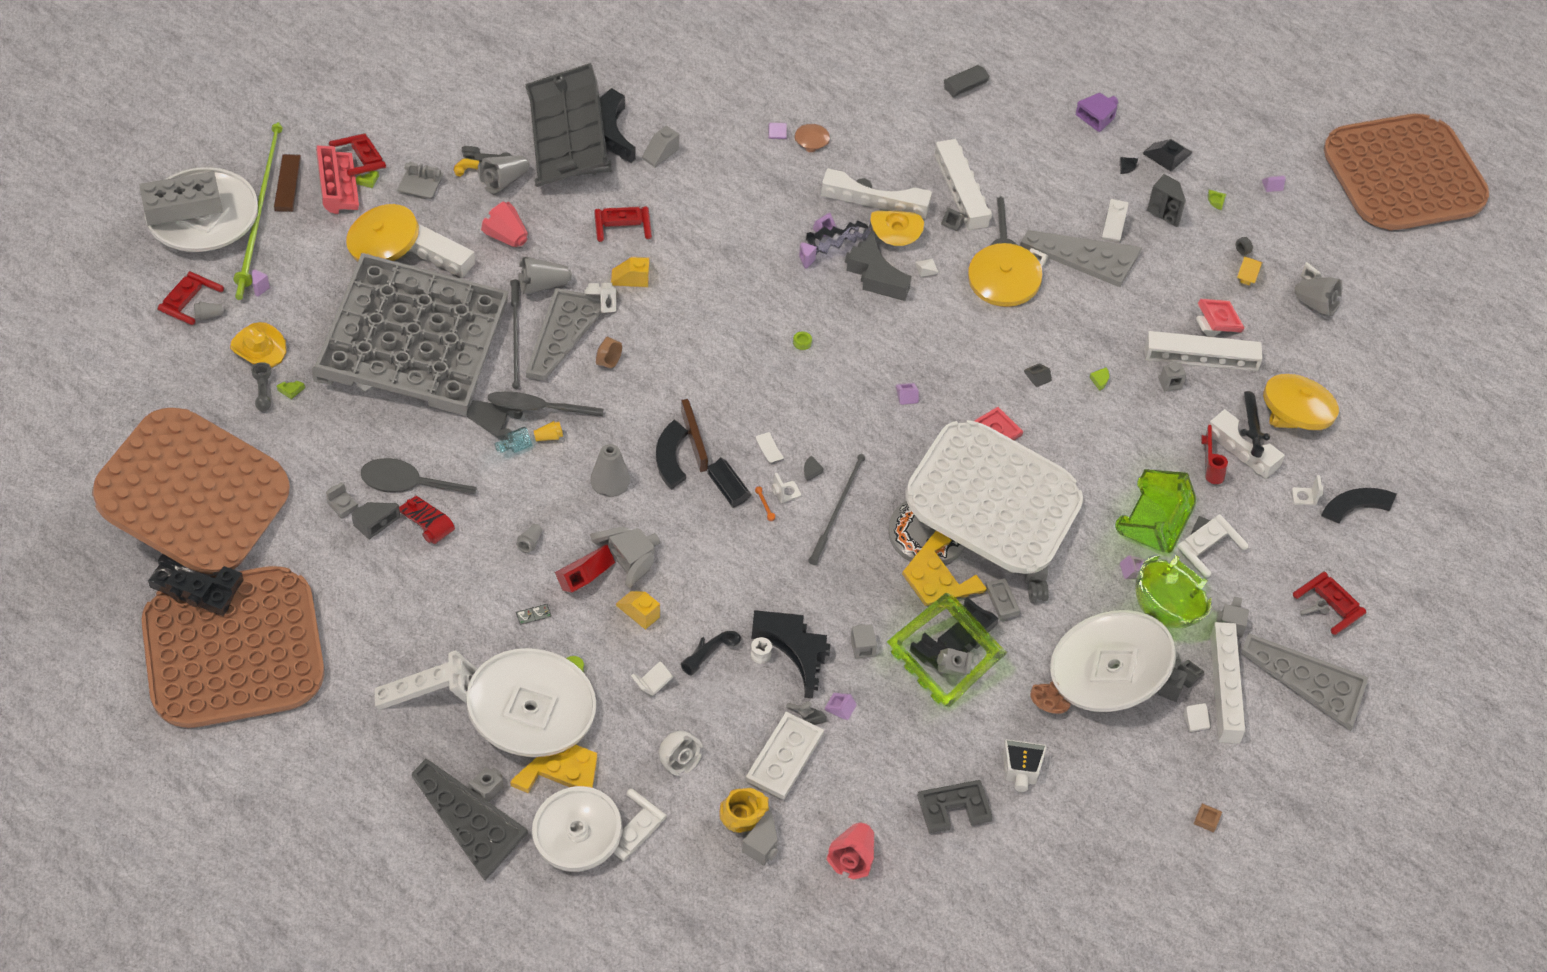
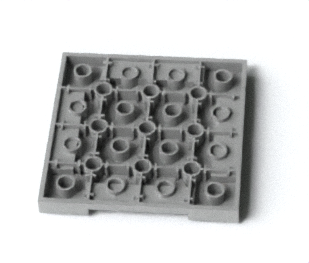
[314,253,509,416]

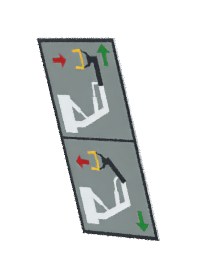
[516,604,552,625]

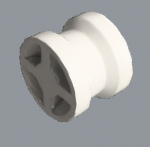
[750,637,772,664]

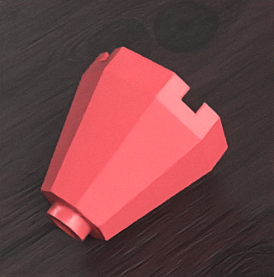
[481,201,528,247]
[826,822,874,880]

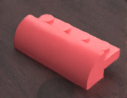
[316,145,359,214]

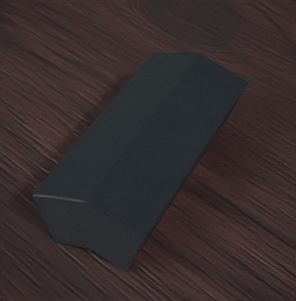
[707,457,752,508]

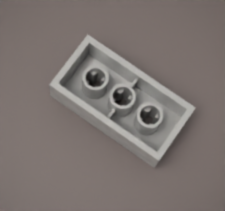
[139,171,223,226]

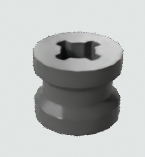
[1028,581,1049,602]

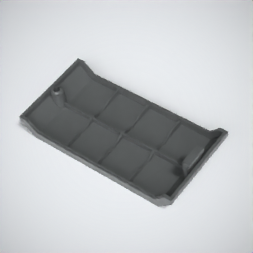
[525,63,608,187]

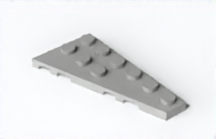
[1020,230,1142,287]
[526,288,610,381]
[1241,633,1368,731]

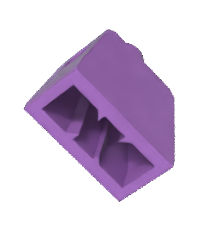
[1075,93,1118,132]

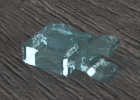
[494,427,533,453]

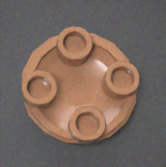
[795,124,830,152]
[1030,682,1071,714]

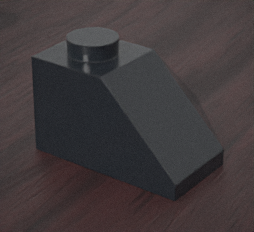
[1143,139,1192,172]

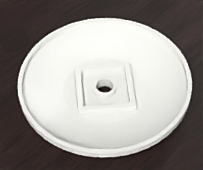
[144,167,258,252]
[1050,610,1176,712]
[466,648,596,757]

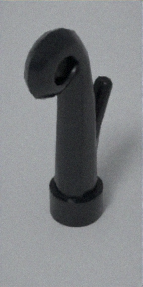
[680,631,741,676]

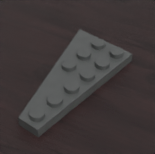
[412,758,528,881]

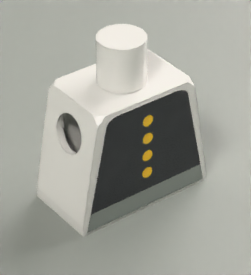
[1003,739,1046,792]

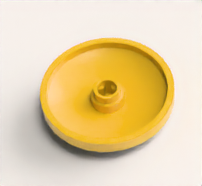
[346,204,419,262]
[968,243,1042,307]
[1263,374,1339,430]

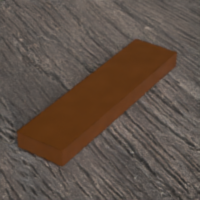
[274,154,301,212]
[681,399,708,472]

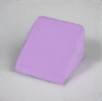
[896,383,919,405]
[1120,555,1149,579]
[825,693,856,720]

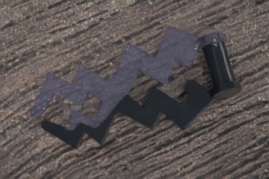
[806,220,871,255]

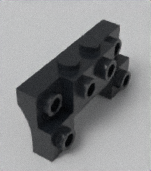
[148,553,244,616]
[910,597,999,673]

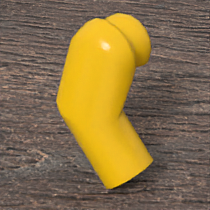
[453,158,479,176]

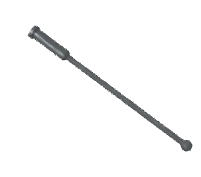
[510,279,520,389]
[808,454,865,565]

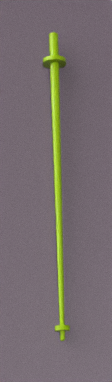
[233,122,283,300]

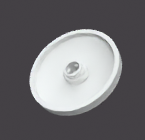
[532,786,622,872]

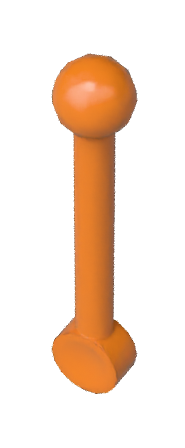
[755,486,775,521]

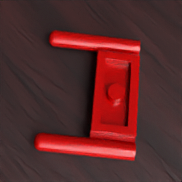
[329,133,386,176]
[594,206,652,242]
[157,271,224,325]
[1293,571,1367,635]

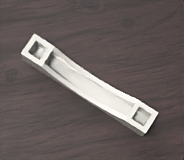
[821,168,932,219]

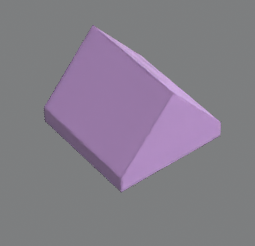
[768,123,787,139]
[1262,176,1285,192]
[813,213,836,237]
[799,242,817,269]
[252,270,270,297]

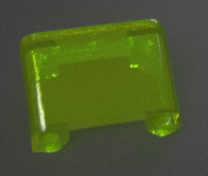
[1115,469,1196,553]

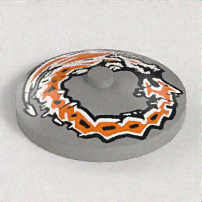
[888,501,966,564]

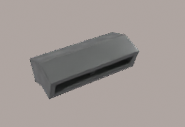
[944,65,990,98]

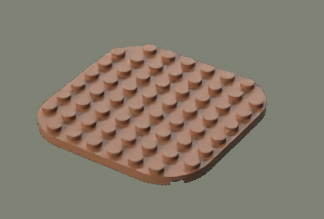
[1324,114,1489,231]
[92,408,290,574]
[142,566,325,728]

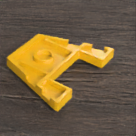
[902,531,987,606]
[510,744,597,793]

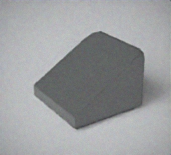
[1024,363,1052,387]
[1177,660,1204,688]

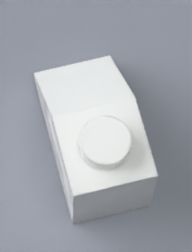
[1102,199,1129,243]

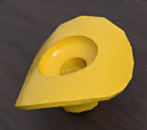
[870,211,924,246]
[230,322,287,368]

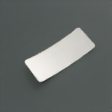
[756,432,784,463]

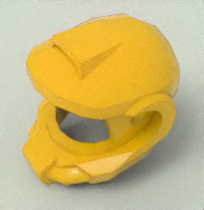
[719,788,769,833]

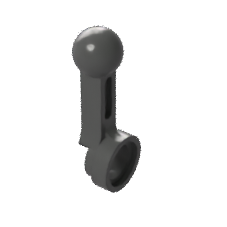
[461,146,512,162]
[251,362,272,411]

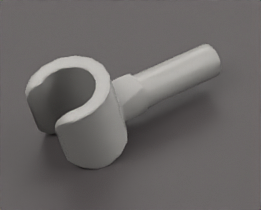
[1300,599,1330,615]
[786,701,814,718]

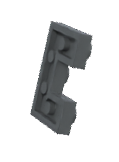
[917,780,993,834]

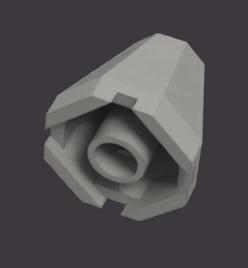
[1294,277,1343,316]

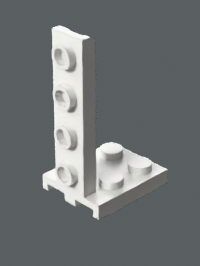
[375,650,477,709]

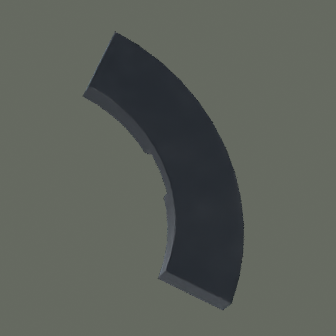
[656,419,688,490]
[1321,488,1397,524]

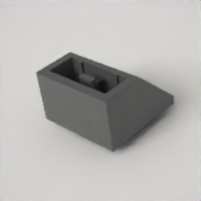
[1147,174,1186,227]

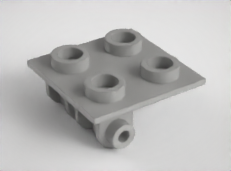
[397,162,444,199]

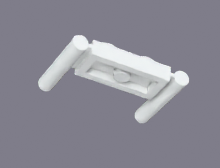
[1177,514,1249,578]
[613,789,667,861]

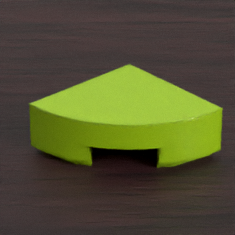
[356,171,379,188]
[1207,190,1226,210]
[1089,367,1109,391]
[276,381,305,400]

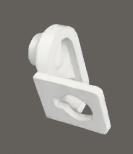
[584,283,616,313]

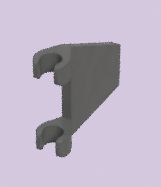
[467,400,523,443]

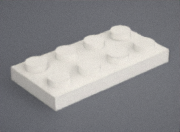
[745,712,824,800]

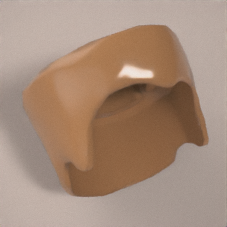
[596,336,622,368]

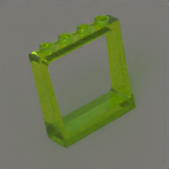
[886,593,1007,707]

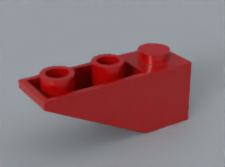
[554,544,615,593]

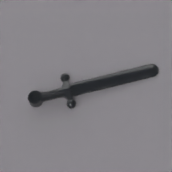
[1240,391,1271,458]

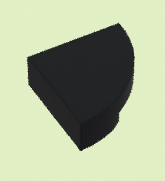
[1119,157,1138,174]

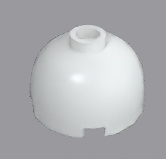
[659,731,703,776]

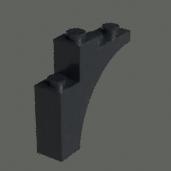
[600,88,636,163]
[751,610,831,699]

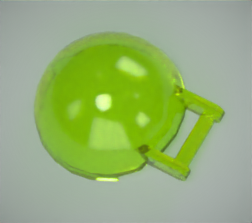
[1135,555,1212,628]

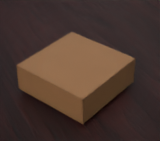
[1194,803,1222,833]

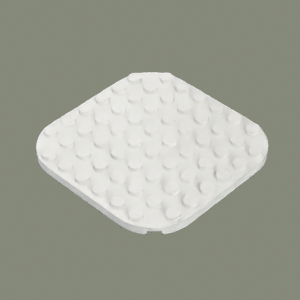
[905,420,1083,574]

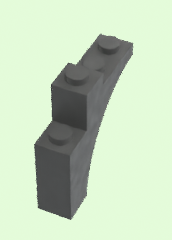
[845,222,912,301]

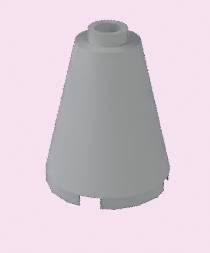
[478,155,529,194]
[518,257,572,294]
[590,444,630,497]

